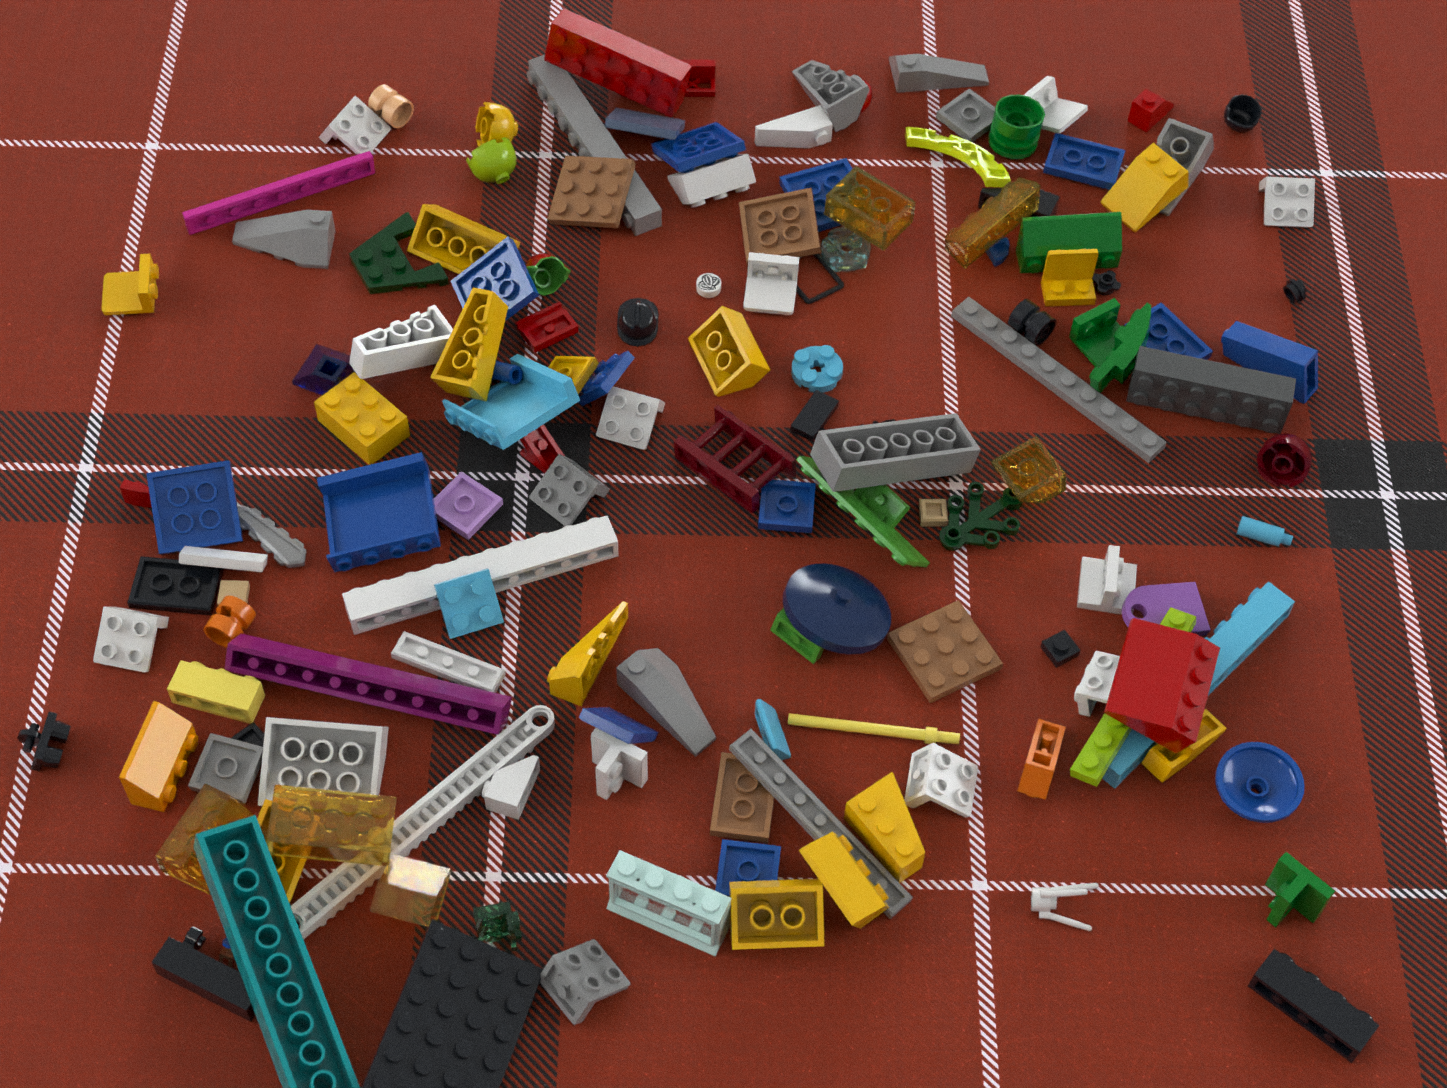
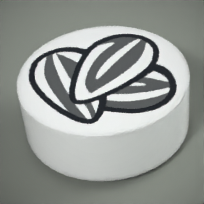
[696,273,721,298]

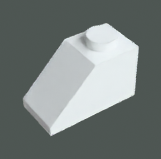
[482,755,540,820]

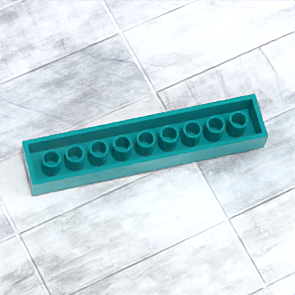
[193,815,360,1088]

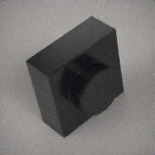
[1040,629,1081,668]

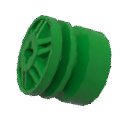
[988,95,1045,159]

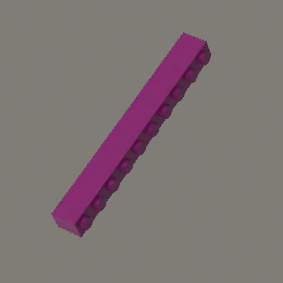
[225,634,512,735]

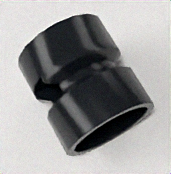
[1008,298,1057,346]

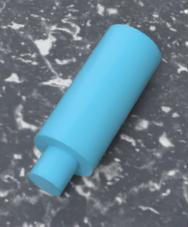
[1236,516,1293,547]

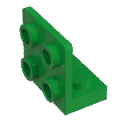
[1069,298,1120,367]

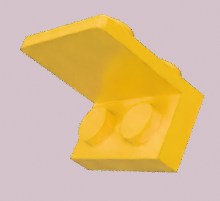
[1041,249,1098,306]

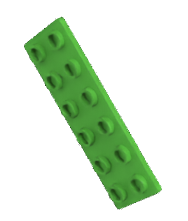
[796,455,930,567]

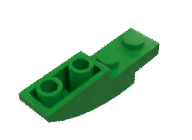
[1089,302,1151,393]

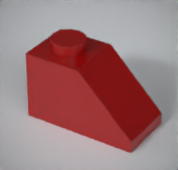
[1127,89,1174,133]

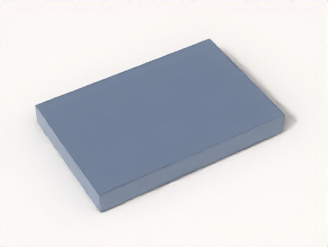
[605,108,685,140]

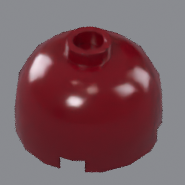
[1256,433,1312,487]

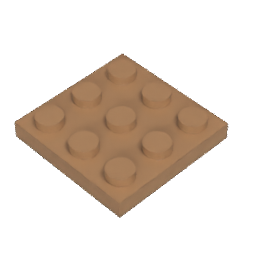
[547,156,636,228]
[739,188,821,265]
[887,600,1003,703]

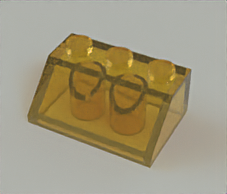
[155,783,254,895]

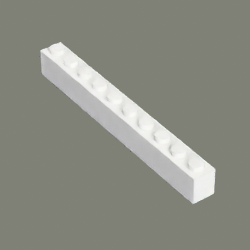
[342,516,619,635]

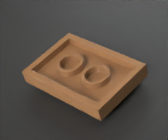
[710,752,774,843]

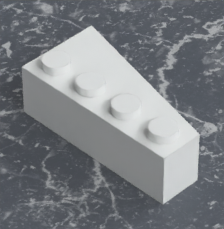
[349,305,453,379]

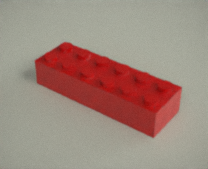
[544,8,692,118]

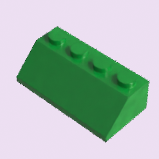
[1015,212,1122,273]

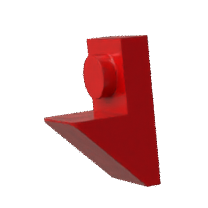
[519,424,565,473]

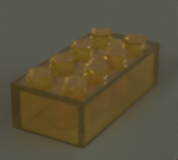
[267,784,396,866]

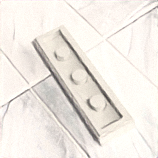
[391,631,506,693]

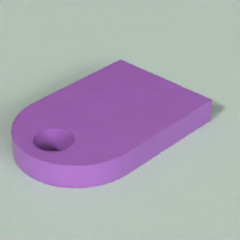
[1122,582,1210,636]

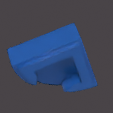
[984,237,1010,267]

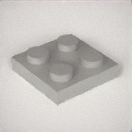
[936,88,995,142]
[188,733,263,804]

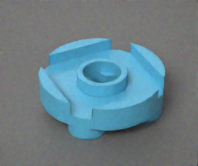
[791,345,843,393]

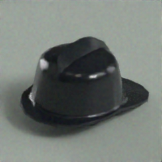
[617,298,658,347]

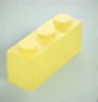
[167,660,265,724]

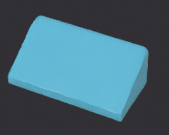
[754,699,791,760]

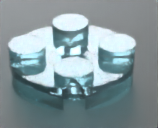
[821,227,871,272]

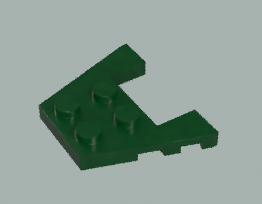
[349,212,449,294]

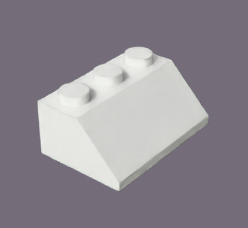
[667,154,756,207]

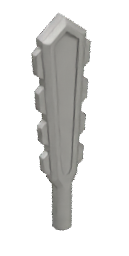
[237,502,307,568]

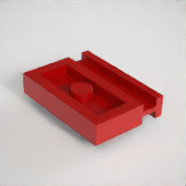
[515,301,579,353]

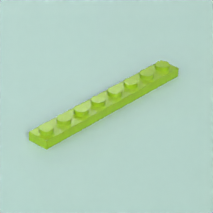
[1070,607,1196,787]

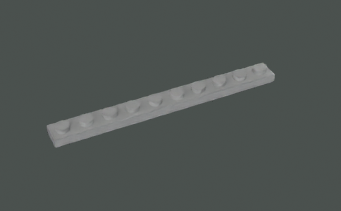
[951,297,1167,463]

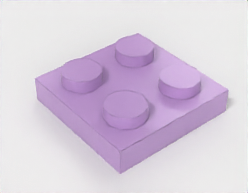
[434,472,503,540]

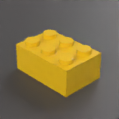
[314,372,410,465]
[729,879,824,950]

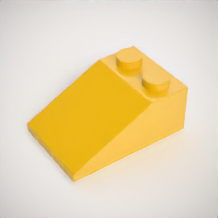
[1101,143,1189,233]

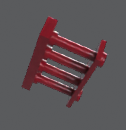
[674,405,796,514]

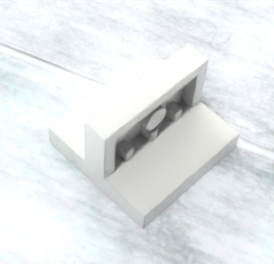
[1077,545,1137,615]
[591,728,648,800]

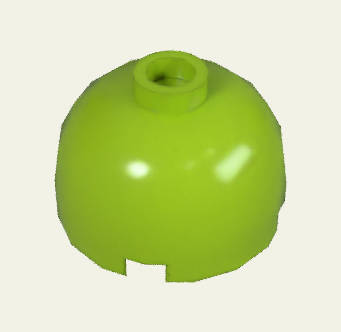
[466,138,517,184]

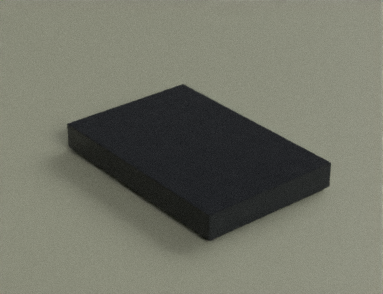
[127,556,224,616]

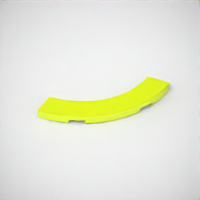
[905,127,1011,188]

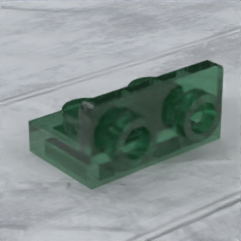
[473,901,522,952]

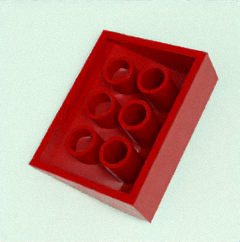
[1104,618,1220,754]

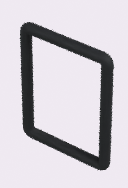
[796,253,844,304]

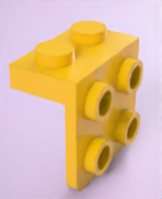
[102,254,159,315]

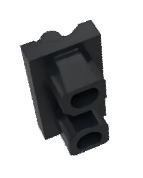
[17,712,71,771]

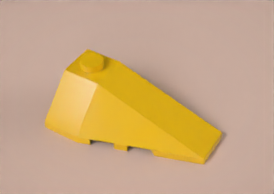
[547,601,628,706]

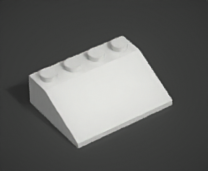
[258,717,389,815]

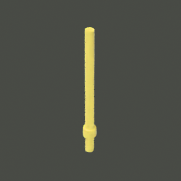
[788,713,960,745]

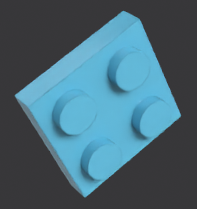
[434,568,504,639]

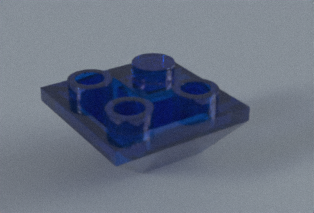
[292,344,357,395]

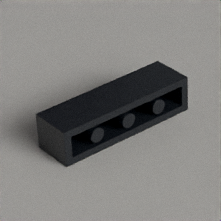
[1248,949,1379,1063]

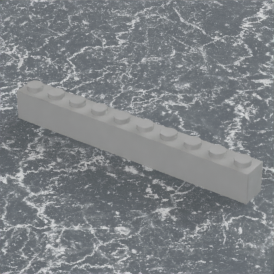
[527,55,662,236]

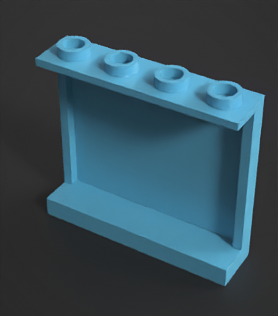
[442,354,580,450]

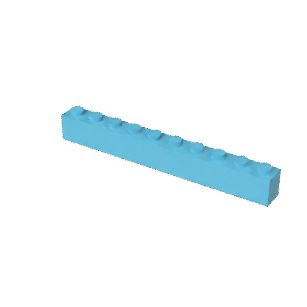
[1102,581,1295,789]

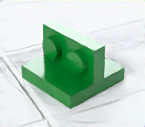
[1265,852,1335,927]

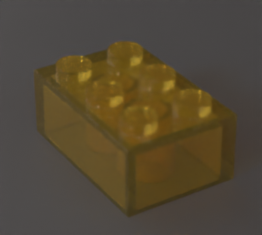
[824,166,916,251]

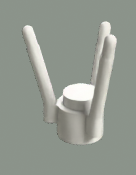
[1031,883,1099,931]

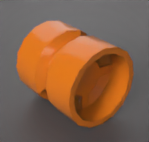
[203,595,256,648]

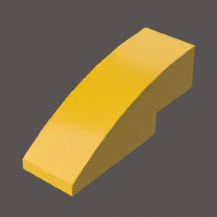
[1142,709,1227,783]

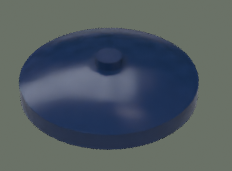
[783,563,891,654]

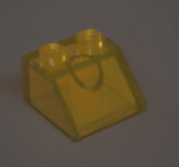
[991,436,1066,503]
[370,854,452,927]

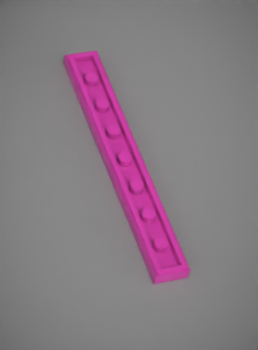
[182,151,375,235]

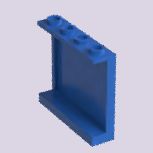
[317,452,441,572]

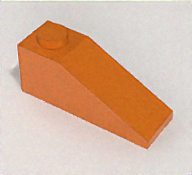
[1017,719,1066,800]

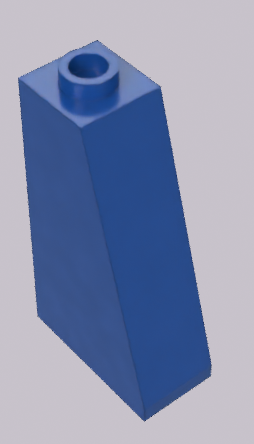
[1221,321,1318,404]

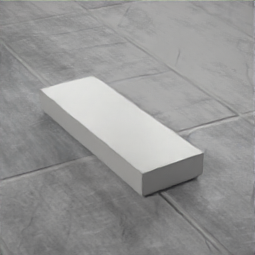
[179,546,268,572]

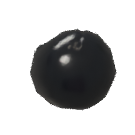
[1223,94,1262,133]

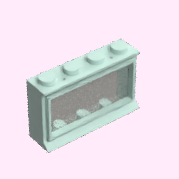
[606,850,731,957]

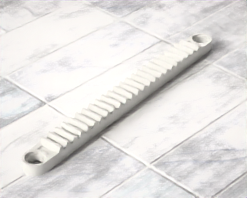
[291,705,555,940]

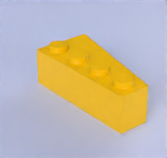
[430,287,508,402]

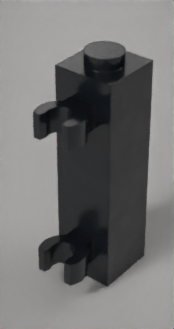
[151,926,255,1022]

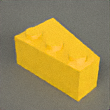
[844,772,925,883]

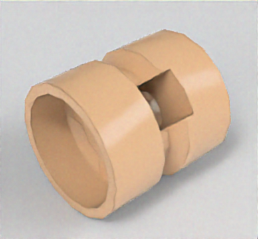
[368,84,414,129]

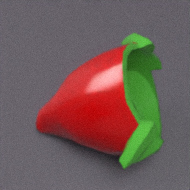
[526,253,571,295]

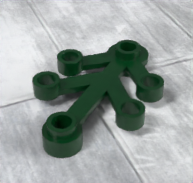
[939,482,1024,551]

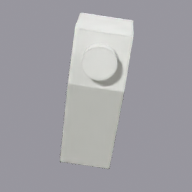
[755,105,833,148]

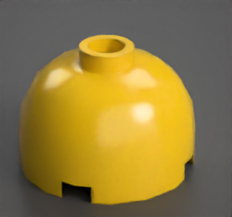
[476,102,518,147]

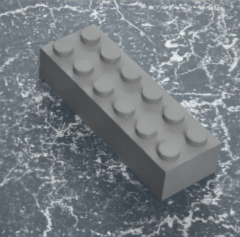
[810,413,981,492]

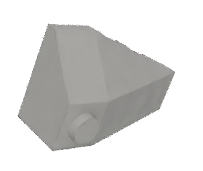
[889,54,989,93]
[792,60,870,132]
[1157,118,1214,216]
[232,210,335,269]
[616,648,716,757]

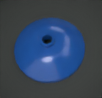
[1215,742,1304,823]

